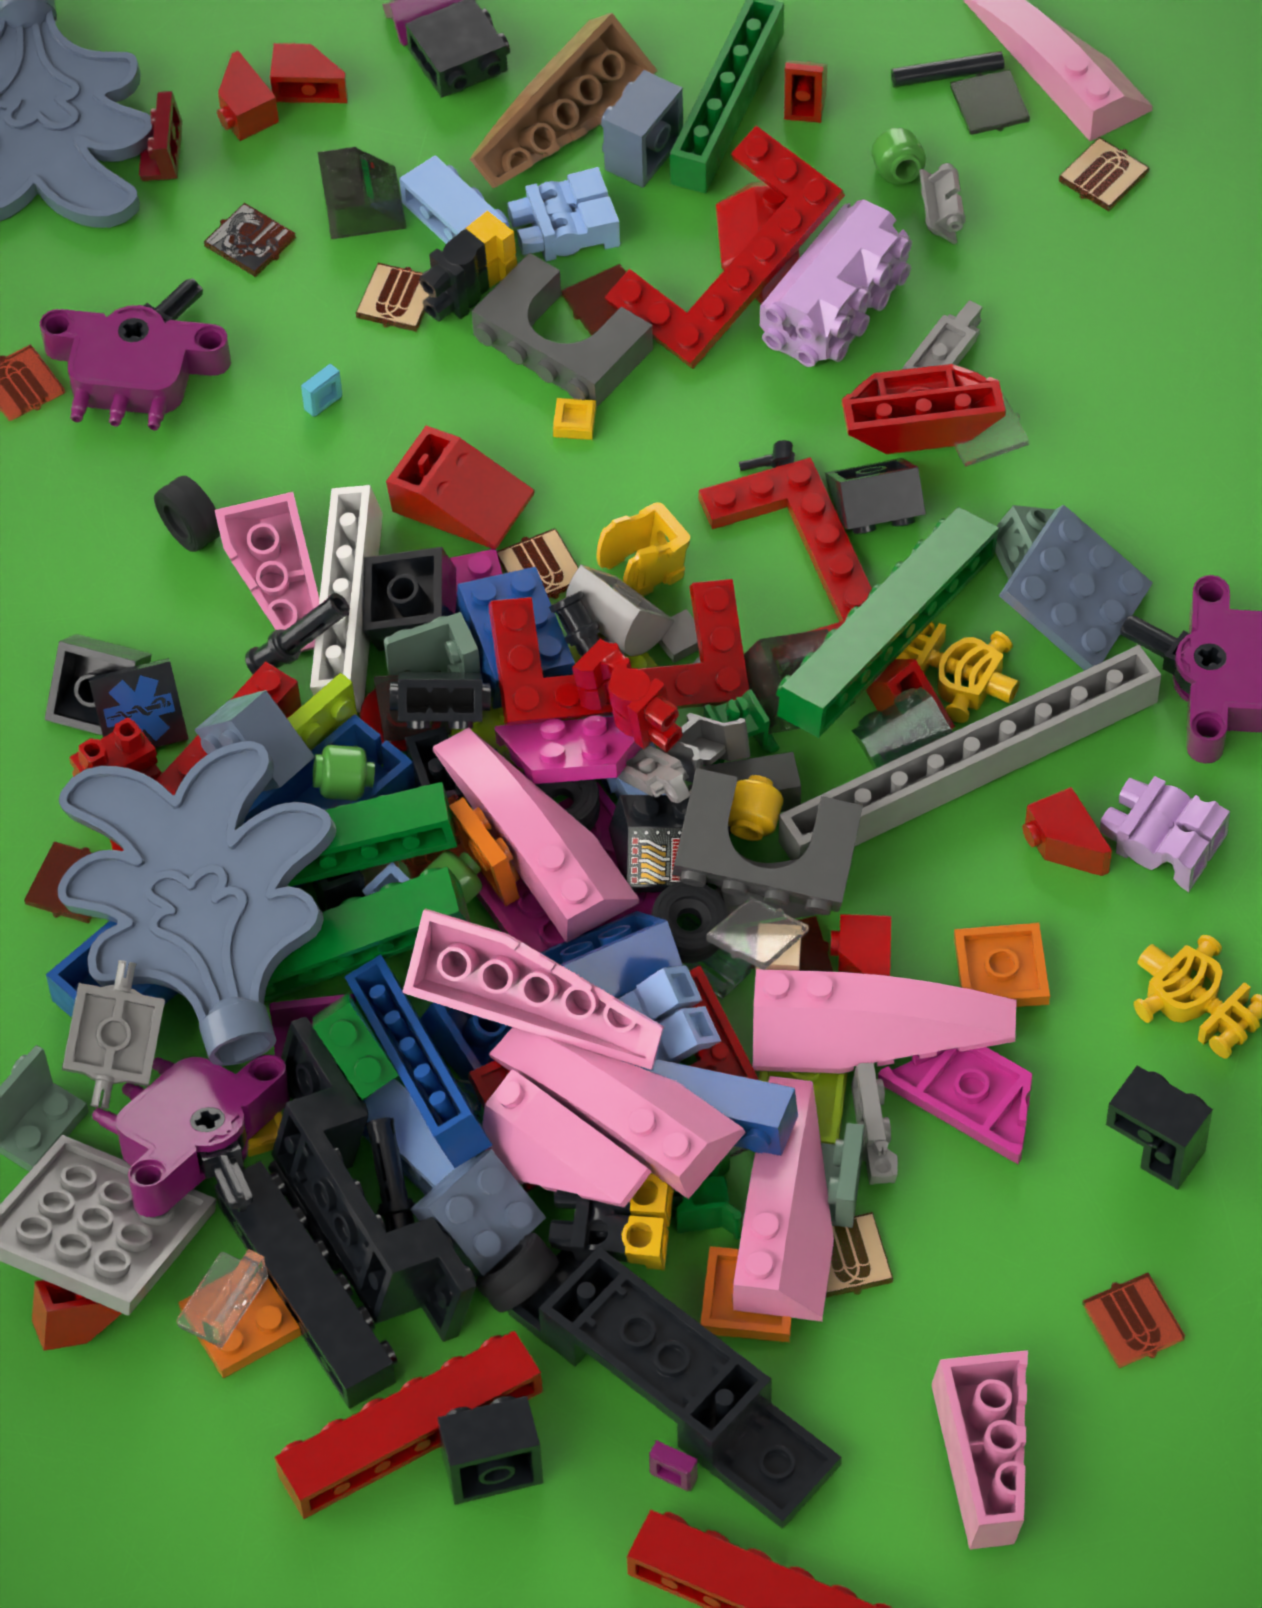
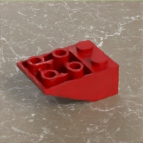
[386,425,535,550]

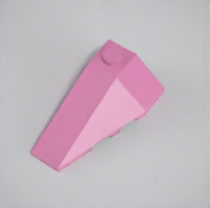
[214,492,320,652]

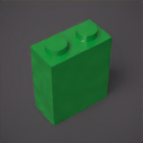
[313,992,399,1100]

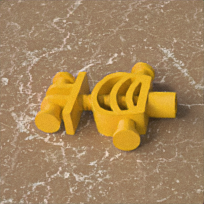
[896,622,1020,723]
[1133,935,1262,1059]

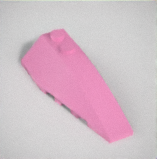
[963,0,1152,142]
[433,728,639,943]
[403,909,664,1070]
[753,969,1016,1073]
[489,1027,745,1199]
[733,1076,834,1321]

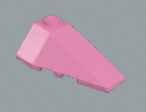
[483,1069,651,1207]

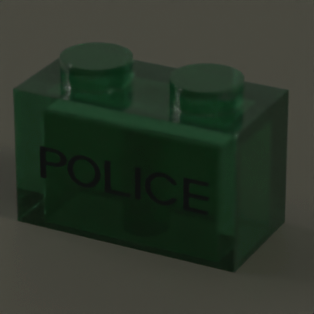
[851,687,953,770]

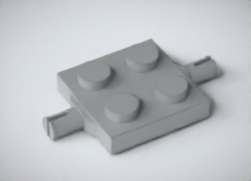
[62,960,165,1109]

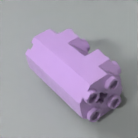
[760,199,912,367]

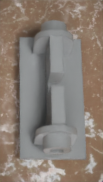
[919,163,966,244]

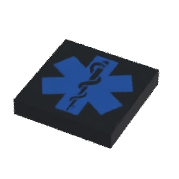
[88,658,189,748]

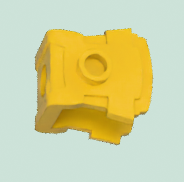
[596,502,690,596]

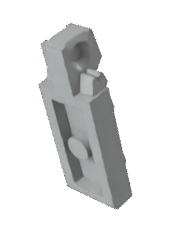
[902,300,982,370]
[618,745,691,803]
[851,1063,897,1184]

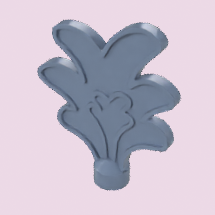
[0,0,154,228]
[58,741,336,1066]

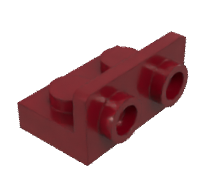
[139,91,183,181]

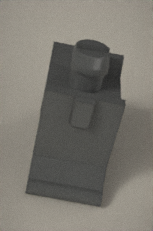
[659,713,750,783]

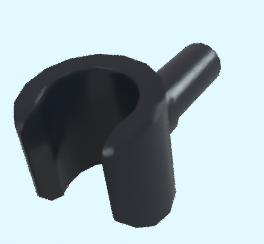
[739,440,795,471]

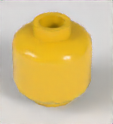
[728,775,783,841]

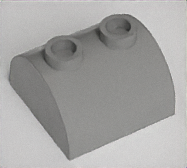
[566,565,674,656]

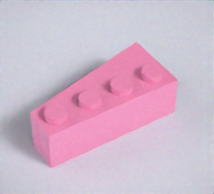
[931,1350,1028,1550]

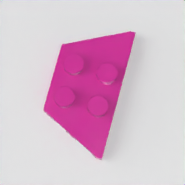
[495,716,641,784]
[878,1047,1033,1164]

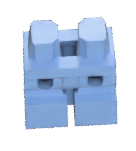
[507,167,620,262]
[618,965,721,1064]

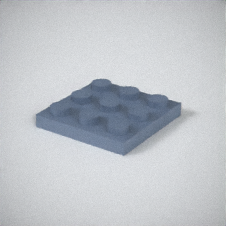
[999,504,1153,671]

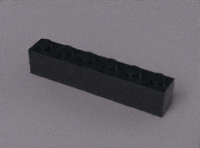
[214,1160,398,1409]

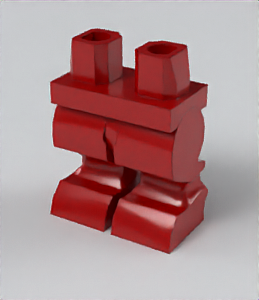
[572,638,683,752]
[69,718,161,781]

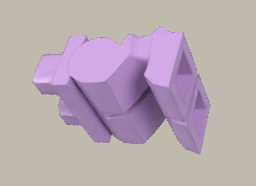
[1100,776,1230,893]

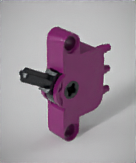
[40,278,231,430]
[1120,575,1262,764]
[92,1055,291,1217]

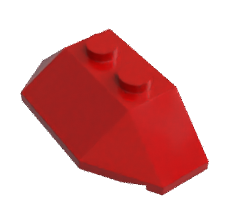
[716,182,800,304]
[842,364,1006,454]

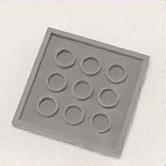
[0,1135,216,1316]

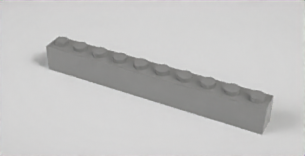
[779,645,1161,860]

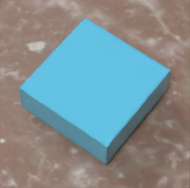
[301,364,342,417]

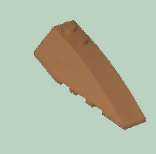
[469,13,657,188]

